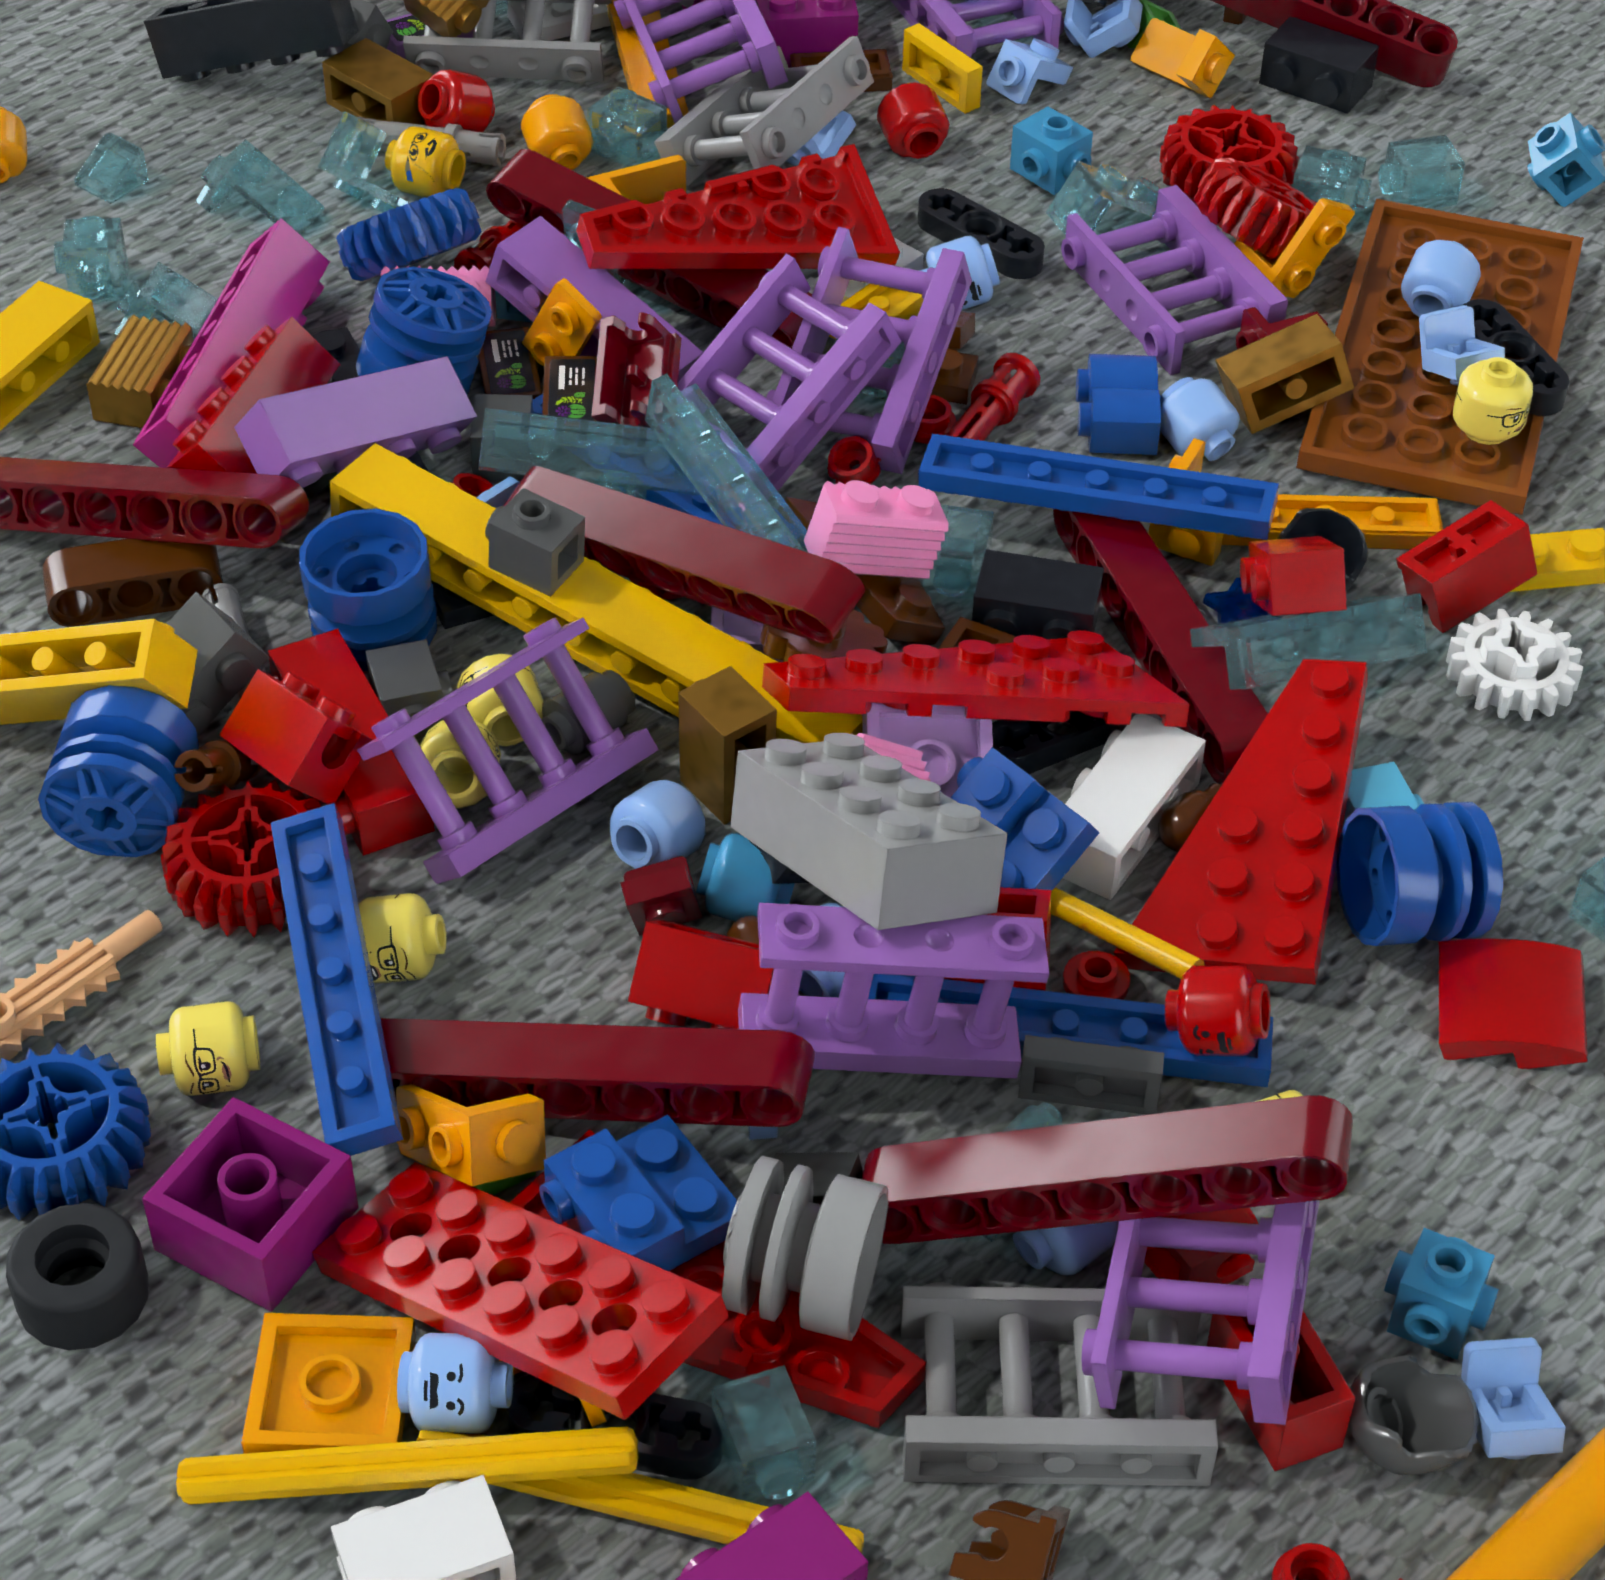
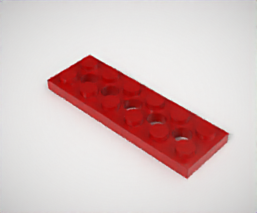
[312,1162,729,1420]

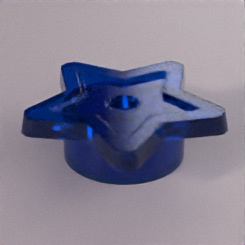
[1203,577,1272,636]

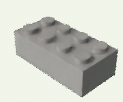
[730,733,1007,930]

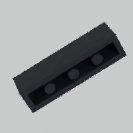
[144,0,359,82]

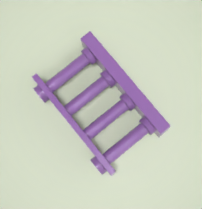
[613,0,788,123]
[890,0,1064,59]
[1061,185,1288,376]
[766,227,972,474]
[657,253,901,507]
[357,617,659,884]
[738,903,1050,1079]
[1081,1200,1319,1425]

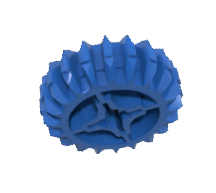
[336,188,482,281]
[0,1042,151,1221]

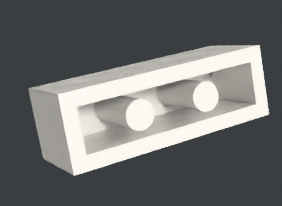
[1063,713,1206,900]

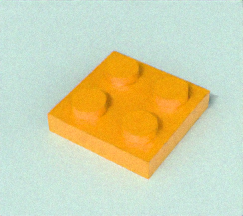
[241,1313,416,1453]

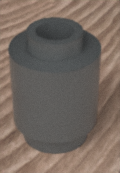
[542,670,635,755]

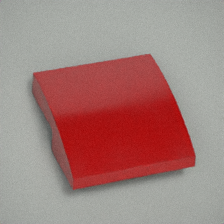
[1439,938,1588,1069]

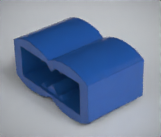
[1076,354,1161,455]

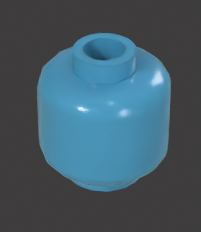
[696,833,795,921]

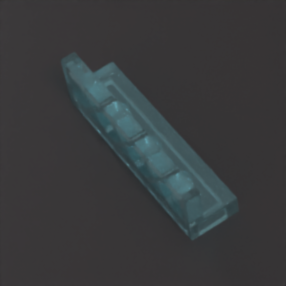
[645,373,808,552]
[479,408,719,497]
[1190,593,1427,690]

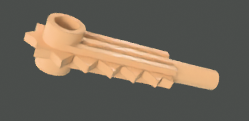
[0,910,162,1063]

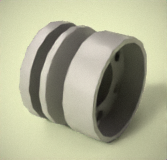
[722,1156,888,1341]

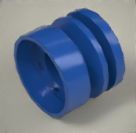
[356,267,492,397]
[299,508,437,672]
[38,685,199,857]
[1336,802,1503,946]

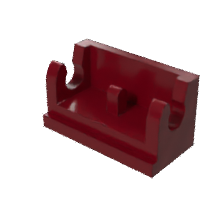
[591,312,682,447]

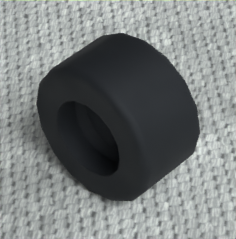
[6,1203,148,1350]

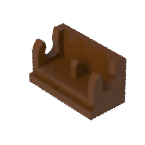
[949,1500,1071,1580]

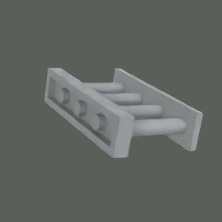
[403,0,612,83]
[654,36,874,186]
[900,1282,1218,1486]

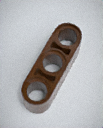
[43,539,223,627]

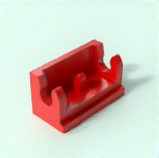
[1396,500,1538,633]

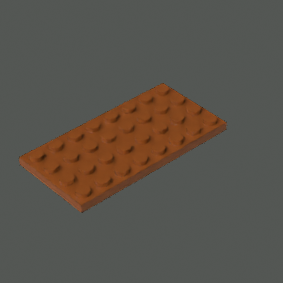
[1296,199,1584,515]

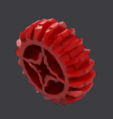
[1159,105,1299,203]
[1194,158,1317,259]
[161,779,321,938]

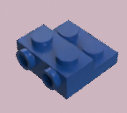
[950,747,1100,891]
[539,1115,737,1271]

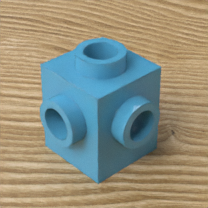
[1010,106,1093,195]
[1527,112,1605,207]
[1384,1228,1499,1360]

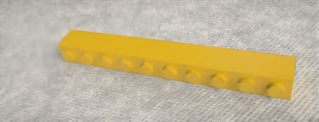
[330,443,863,743]

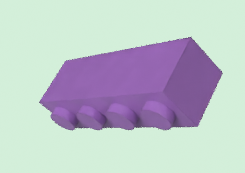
[485,216,703,382]
[235,356,477,488]

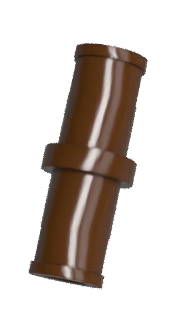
[174,740,262,792]

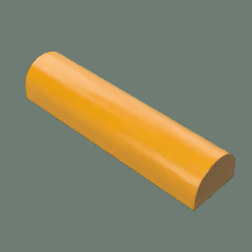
[1446,1426,1605,1580]

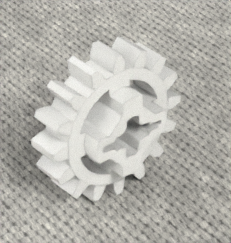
[1446,609,1583,721]

